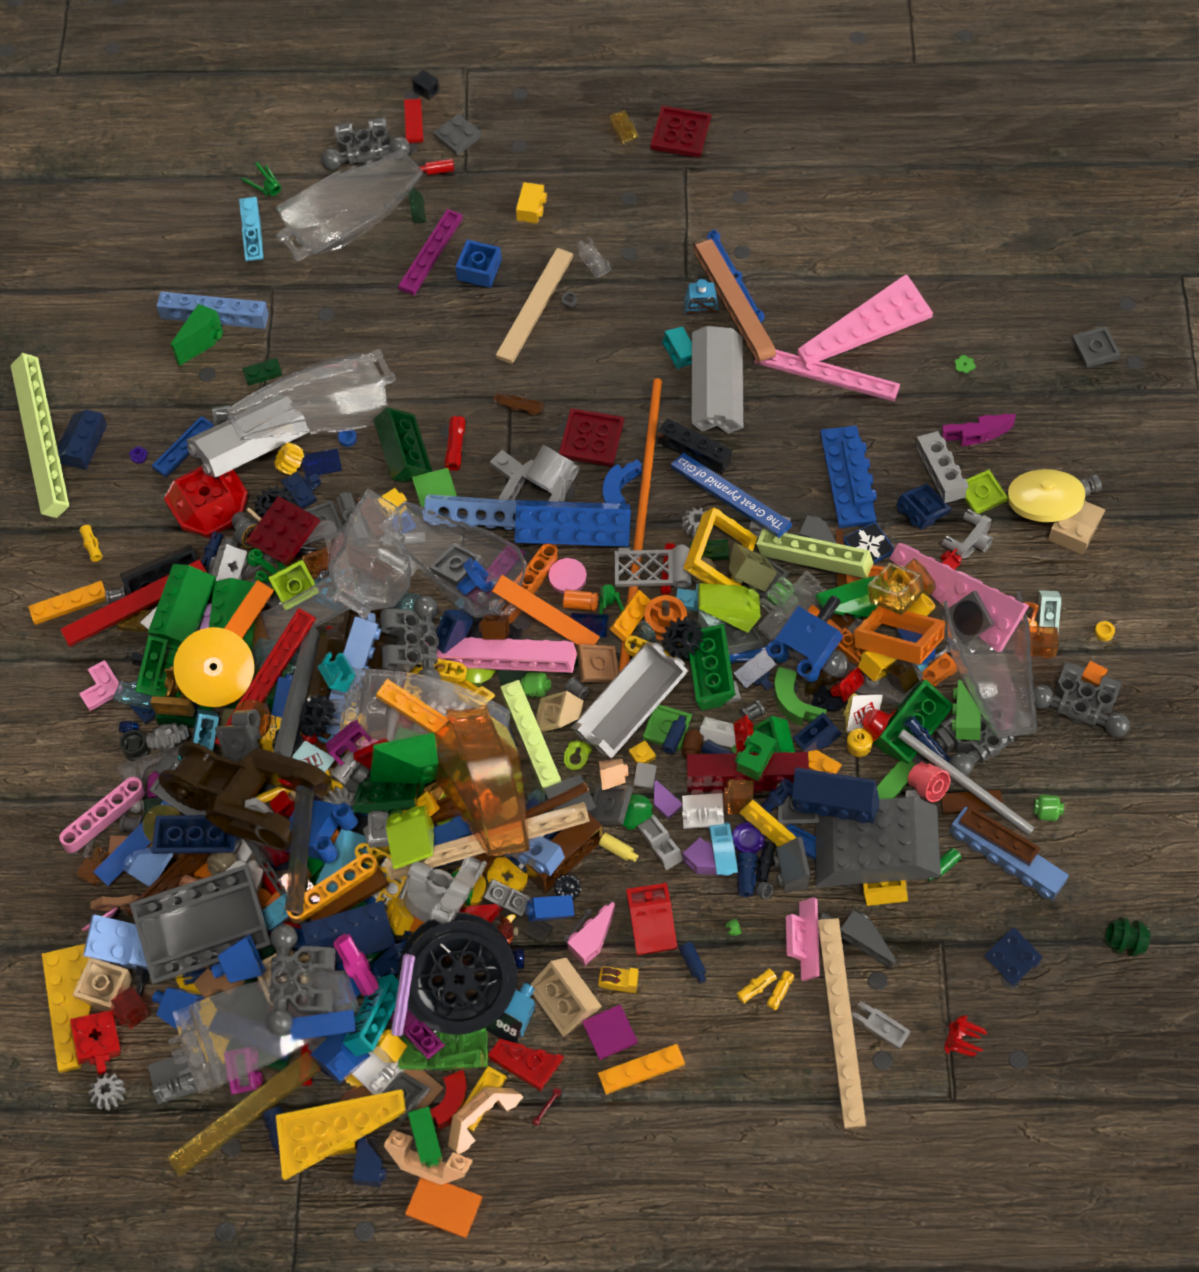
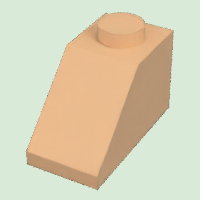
[599,759,628,790]

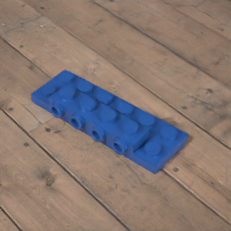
[820,426,876,528]

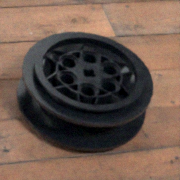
[398,912,517,1035]

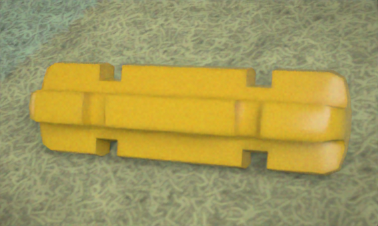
[767,971,794,1010]

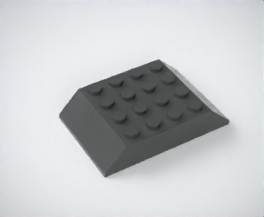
[816,797,941,887]
[130,864,272,984]

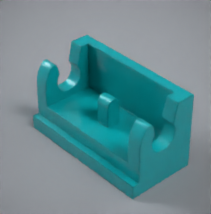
[662,327,692,370]
[318,652,356,693]

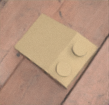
[1048,501,1105,555]

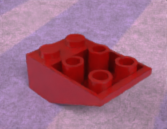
[626,883,678,955]

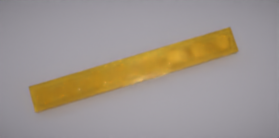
[167,1052,320,1177]

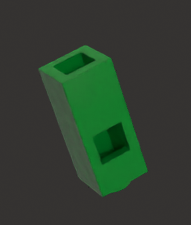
[408,1107,443,1168]

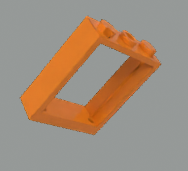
[853,604,945,665]

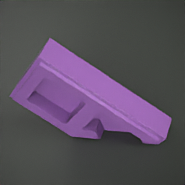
[654,780,683,820]

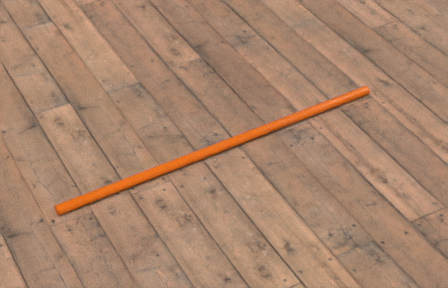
[619,378,662,673]

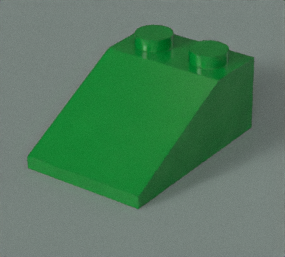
[171,303,223,366]

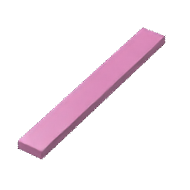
[755,350,900,402]

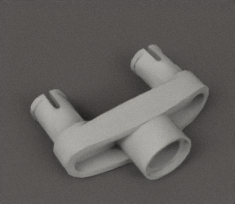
[942,509,993,559]

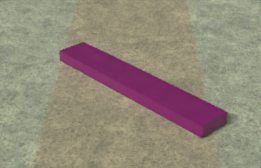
[398,209,463,296]

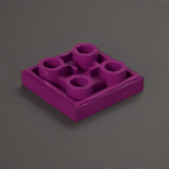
[582,1005,638,1060]

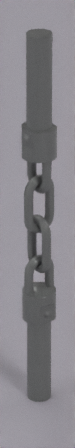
[244,840,308,928]

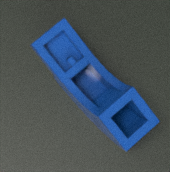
[603,460,642,504]

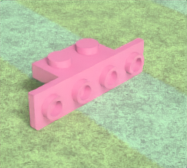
[786,897,820,981]

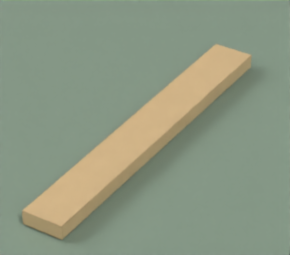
[496,248,573,364]

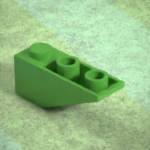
[952,680,981,740]

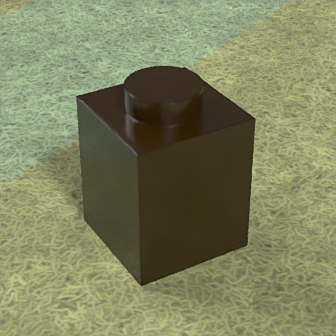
[886,659,919,693]

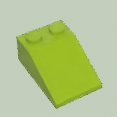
[698,583,761,633]
[386,805,434,869]

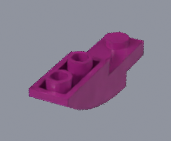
[940,413,1016,447]
[389,1007,445,1059]

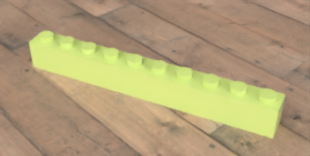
[11,353,69,518]

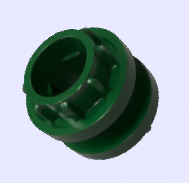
[1106,917,1151,957]

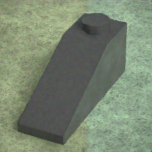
[840,910,896,970]

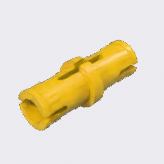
[79,525,103,562]
[736,968,777,1004]

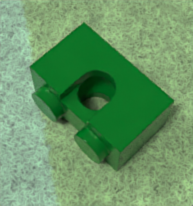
[735,730,777,781]

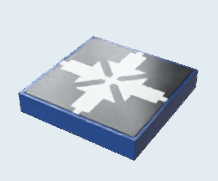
[843,522,894,564]

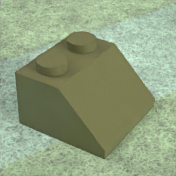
[729,543,777,592]

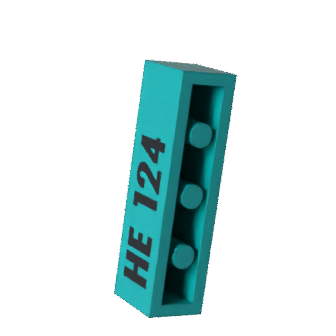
[343,974,399,1056]

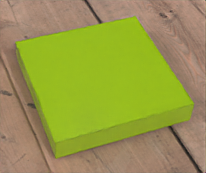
[963,470,1008,514]

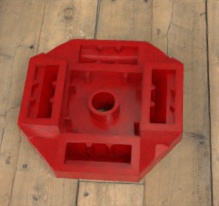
[164,466,248,538]

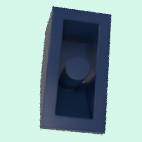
[436,610,473,653]
[793,712,842,752]
[353,1137,387,1188]

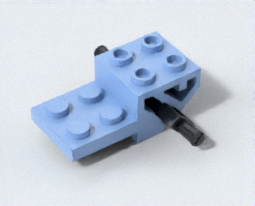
[83,915,150,996]

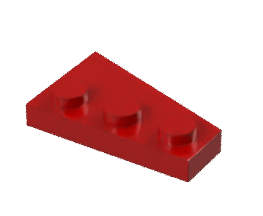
[488,1039,564,1092]

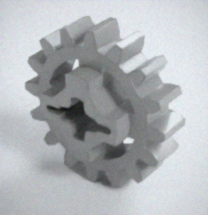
[145,723,189,750]

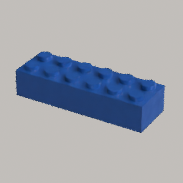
[515,500,631,547]

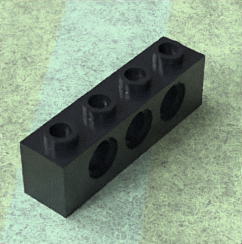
[658,418,732,475]

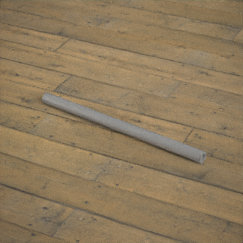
[898,730,1035,836]

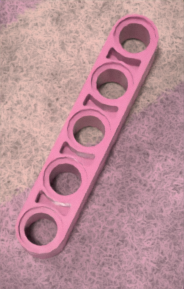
[60,777,145,853]

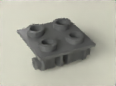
[148,1052,199,1105]

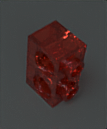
[111,986,151,1030]

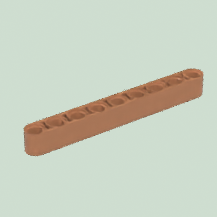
[694,239,776,363]

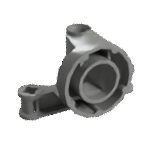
[404,856,487,924]

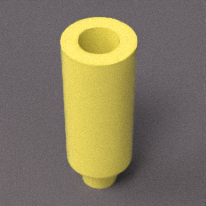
[599,832,639,862]

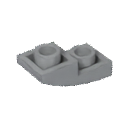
[482,879,531,916]

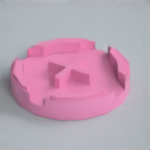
[549,558,587,594]

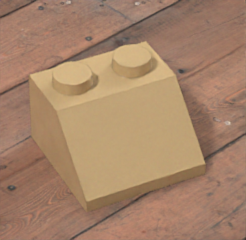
[73,958,133,1016]

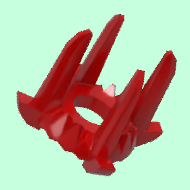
[944,1015,987,1056]

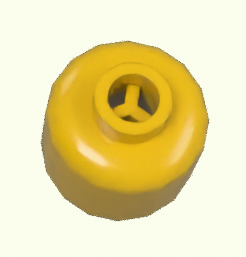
[846,728,873,757]

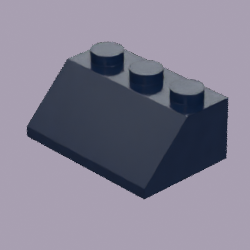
[57,409,107,470]

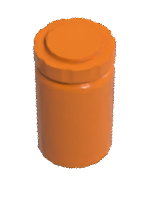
[563,589,599,612]

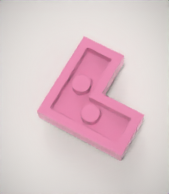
[79,660,124,711]

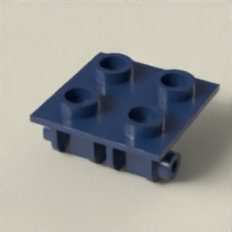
[984,927,1043,986]

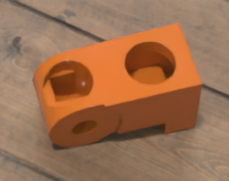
[919,652,957,687]

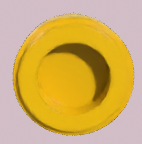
[1094,621,1115,641]

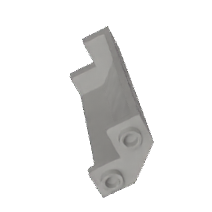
[692,326,743,434]
[187,396,309,477]
[571,642,688,758]

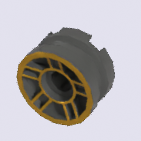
[233,518,257,548]

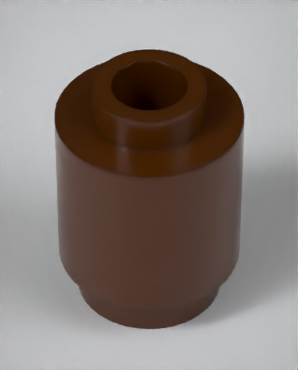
[681,730,704,759]

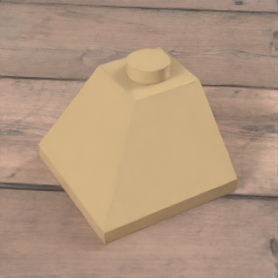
[535,691,584,732]

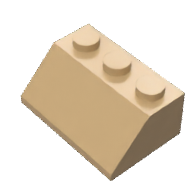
[530,958,602,1036]

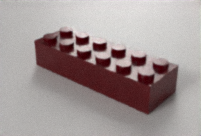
[686,752,809,795]

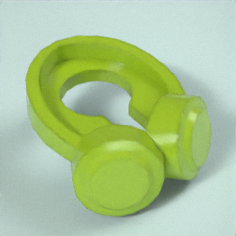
[564,740,592,771]

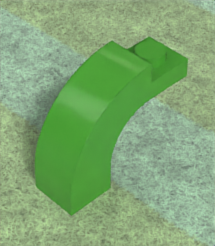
[774,667,827,726]

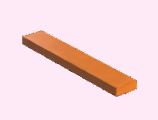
[491,575,600,646]

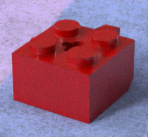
[69,1010,120,1075]

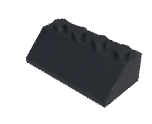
[120,545,198,610]

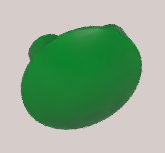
[622,794,653,830]

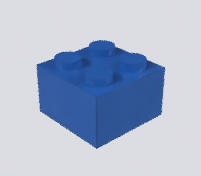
[456,240,502,288]

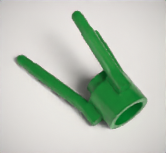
[241,162,281,196]
[598,585,624,629]

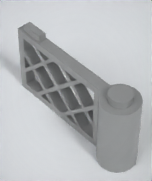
[615,545,692,589]

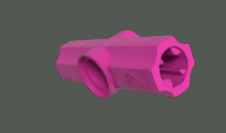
[334,934,379,996]

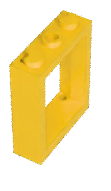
[683,507,758,586]

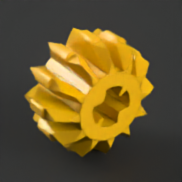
[274,442,304,475]

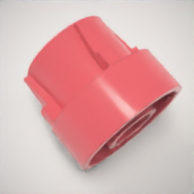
[908,761,950,802]

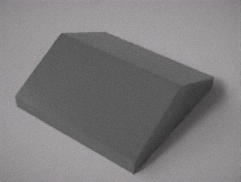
[382,1071,430,1122]

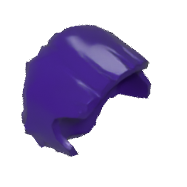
[732,822,765,854]

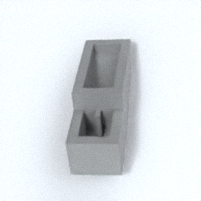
[636,814,683,870]

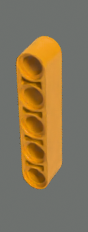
[287,853,377,923]

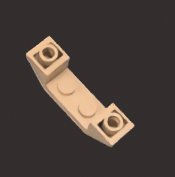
[448,1087,523,1155]
[384,1130,473,1185]

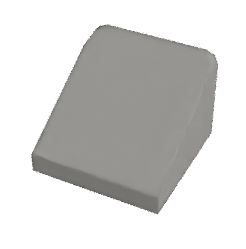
[634,762,657,789]

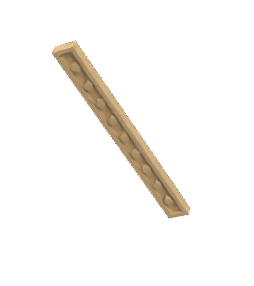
[385,802,590,880]
[818,918,866,1129]

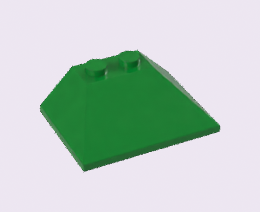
[135,635,212,711]
[370,732,438,784]

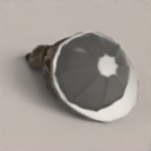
[805,650,851,696]

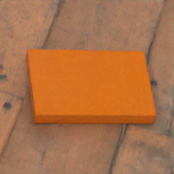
[405,1177,482,1239]

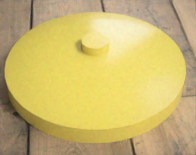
[1008,469,1085,522]

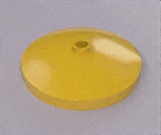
[173,627,254,707]

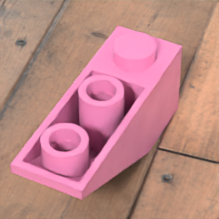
[567,902,615,966]

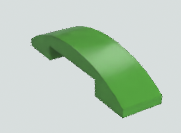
[877,761,916,800]

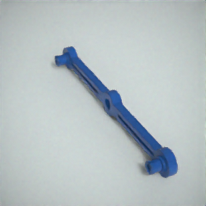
[707,230,765,323]

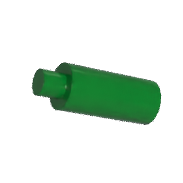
[926,847,962,881]

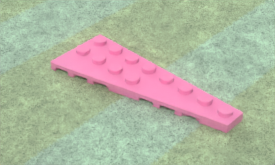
[797,275,933,366]
[889,543,1029,652]

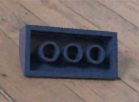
[792,767,880,823]
[152,815,240,854]
[301,900,396,965]

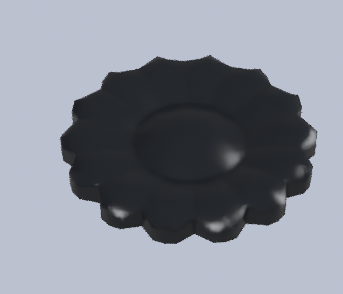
[554,873,581,900]

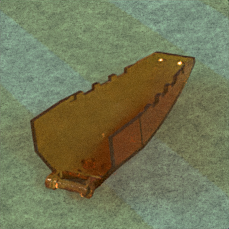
[434,705,530,857]

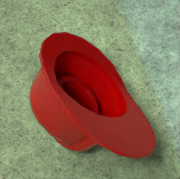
[862,708,897,742]

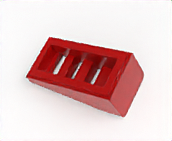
[269,790,300,817]

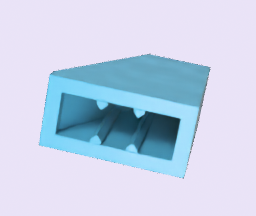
[193,708,219,751]

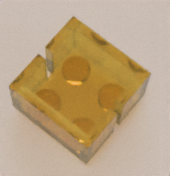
[867,562,924,615]

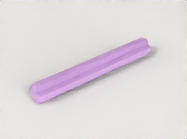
[391,954,415,1036]

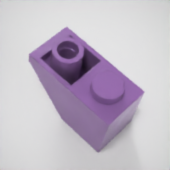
[683,837,721,875]

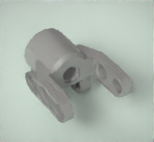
[499,445,579,502]

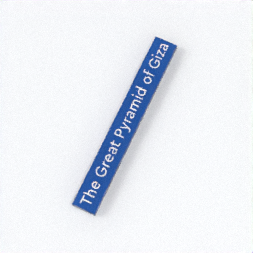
[671,453,792,538]

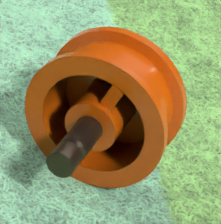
[644,595,687,641]

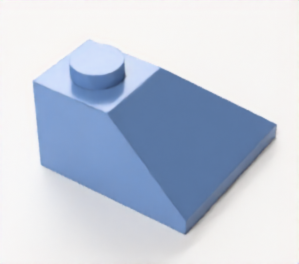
[123,847,173,887]

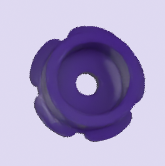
[129,446,147,464]

